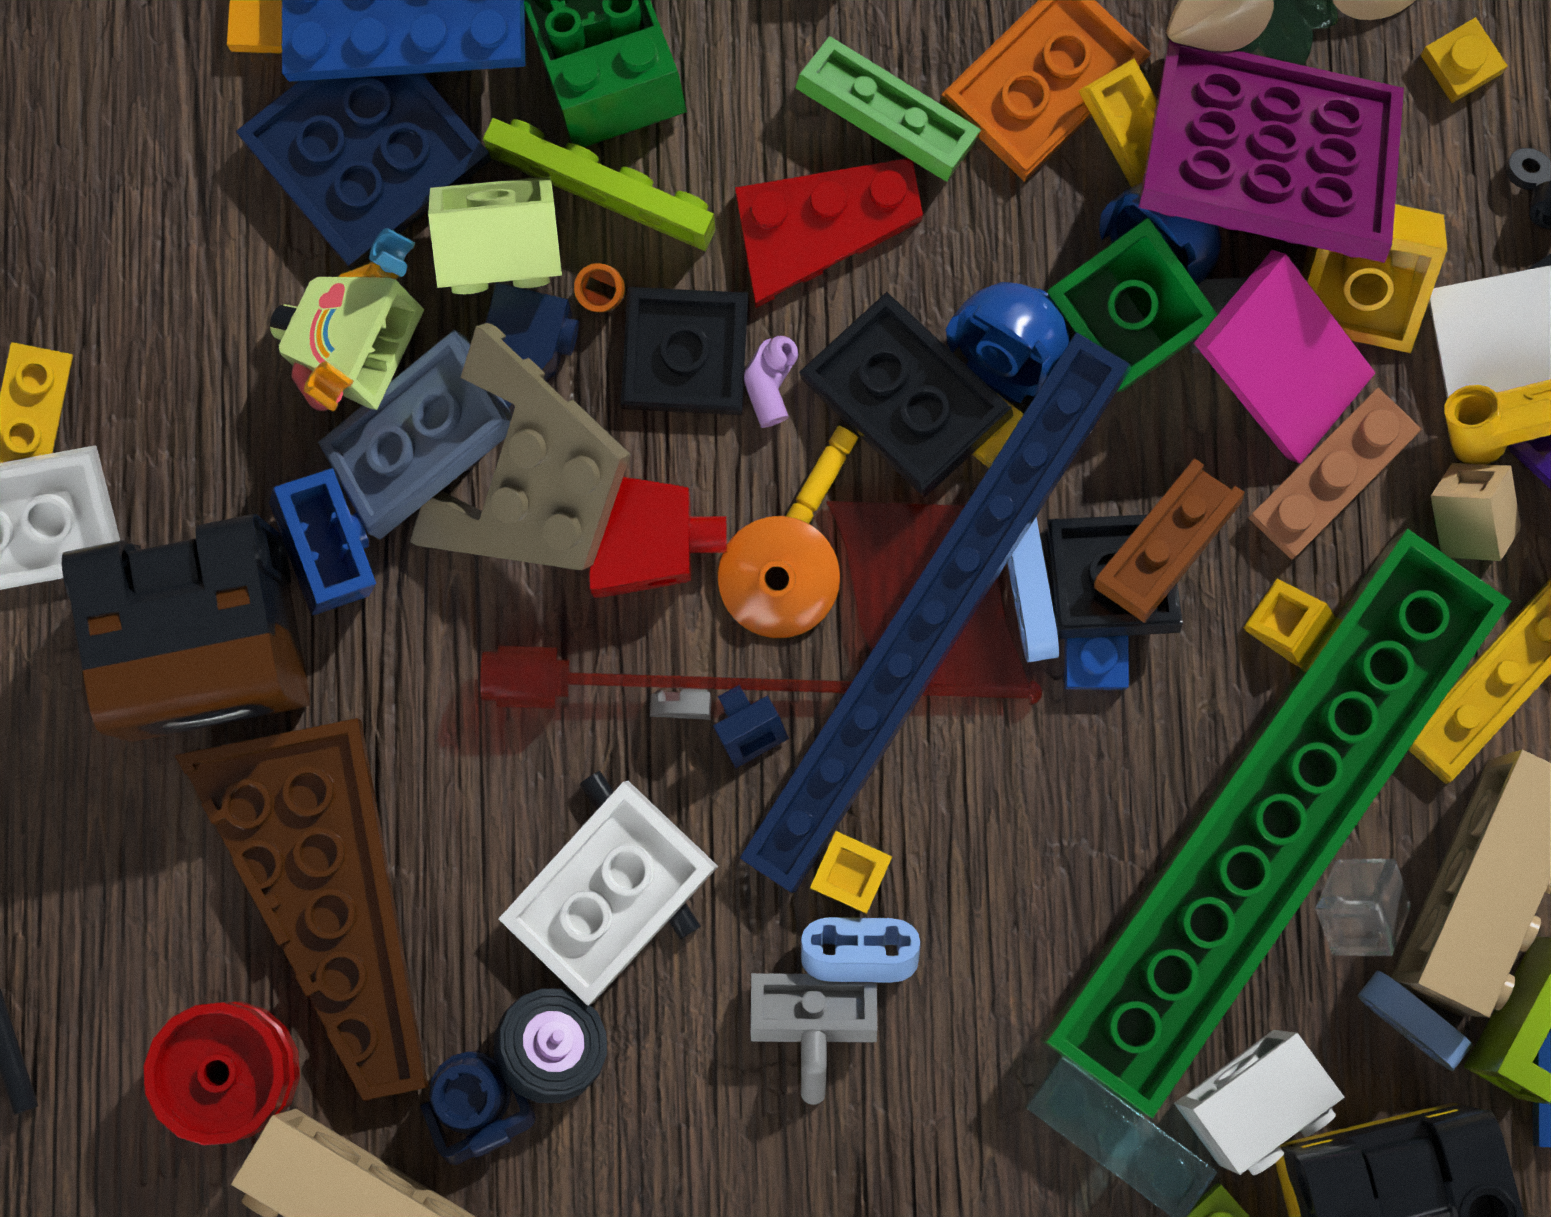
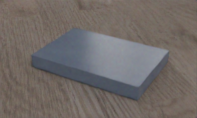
[318,329,512,540]

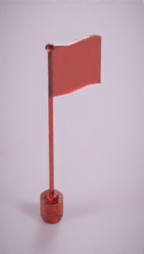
[480,501,1042,709]

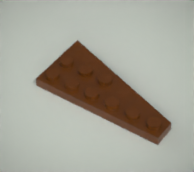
[174,718,428,1101]

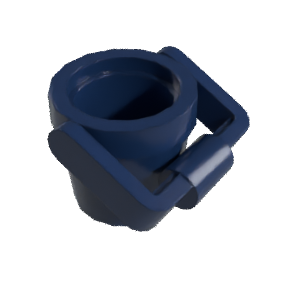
[420,1051,536,1165]

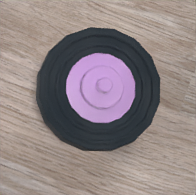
[494,989,607,1103]

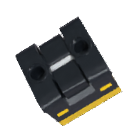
[1275,1103,1524,1217]

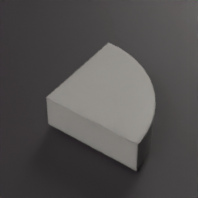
[649,689,712,720]

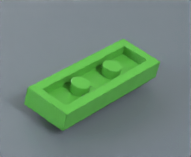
[795,36,981,182]

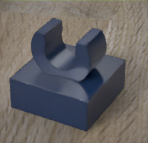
[713,685,789,768]

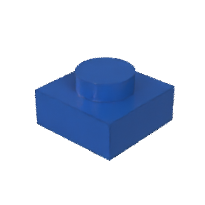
[1064,636,1129,690]

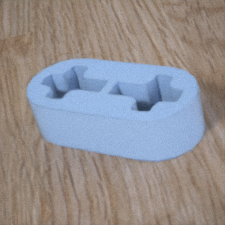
[801,917,920,983]
[1358,970,1473,1071]

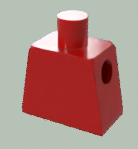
[590,477,727,598]

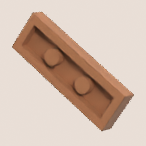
[1248,387,1422,560]

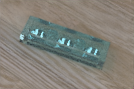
[1025,1056,1218,1217]

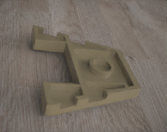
[410,323,631,570]

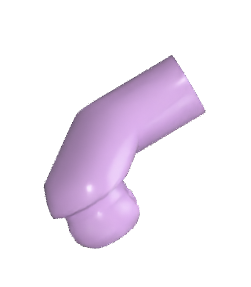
[744,336,798,428]

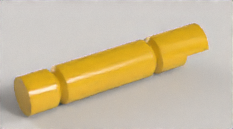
[786,426,858,524]

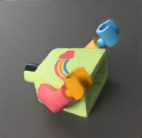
[270,228,424,412]

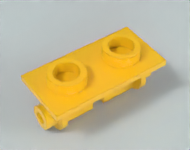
[0,342,73,463]

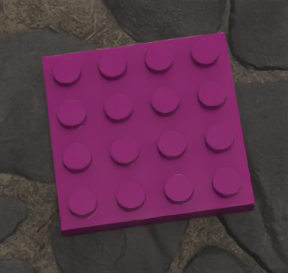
[1138,38,1404,263]

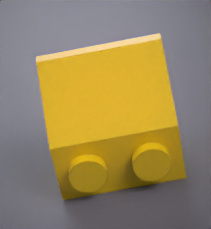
[1302,204,1447,353]

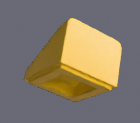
[1243,578,1336,668]

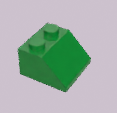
[1047,217,1218,392]

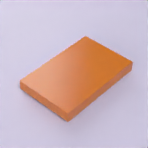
[940,0,1152,182]

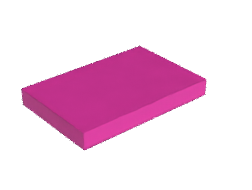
[1194,250,1375,464]

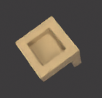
[1431,463,1521,561]

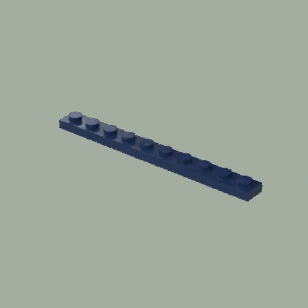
[740,332,1131,893]

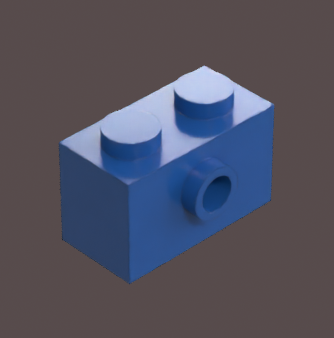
[269,468,376,616]

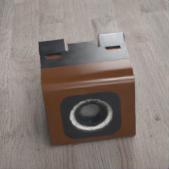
[61,514,310,742]

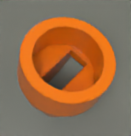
[574,263,625,312]

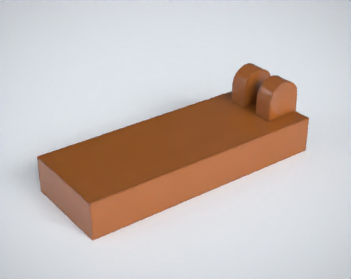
[1094,458,1245,623]

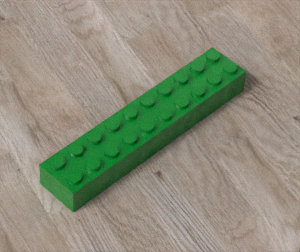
[1040,528,1512,1119]

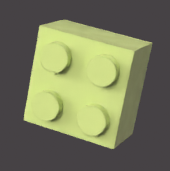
[428,176,562,294]

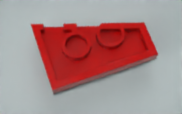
[735,158,923,308]

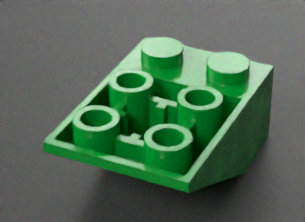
[524,0,687,147]

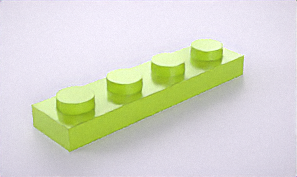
[483,118,715,252]

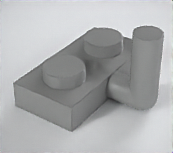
[751,973,877,1105]

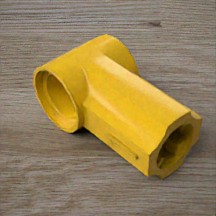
[1444,379,1551,465]

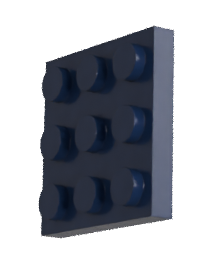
[236,73,492,270]

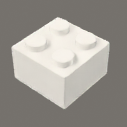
[1174,1030,1345,1176]

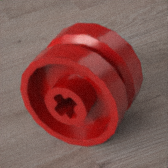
[143,1001,300,1146]

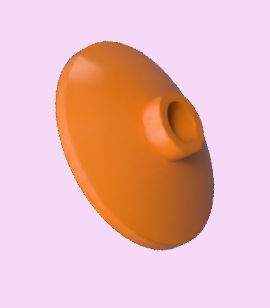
[718,516,840,638]

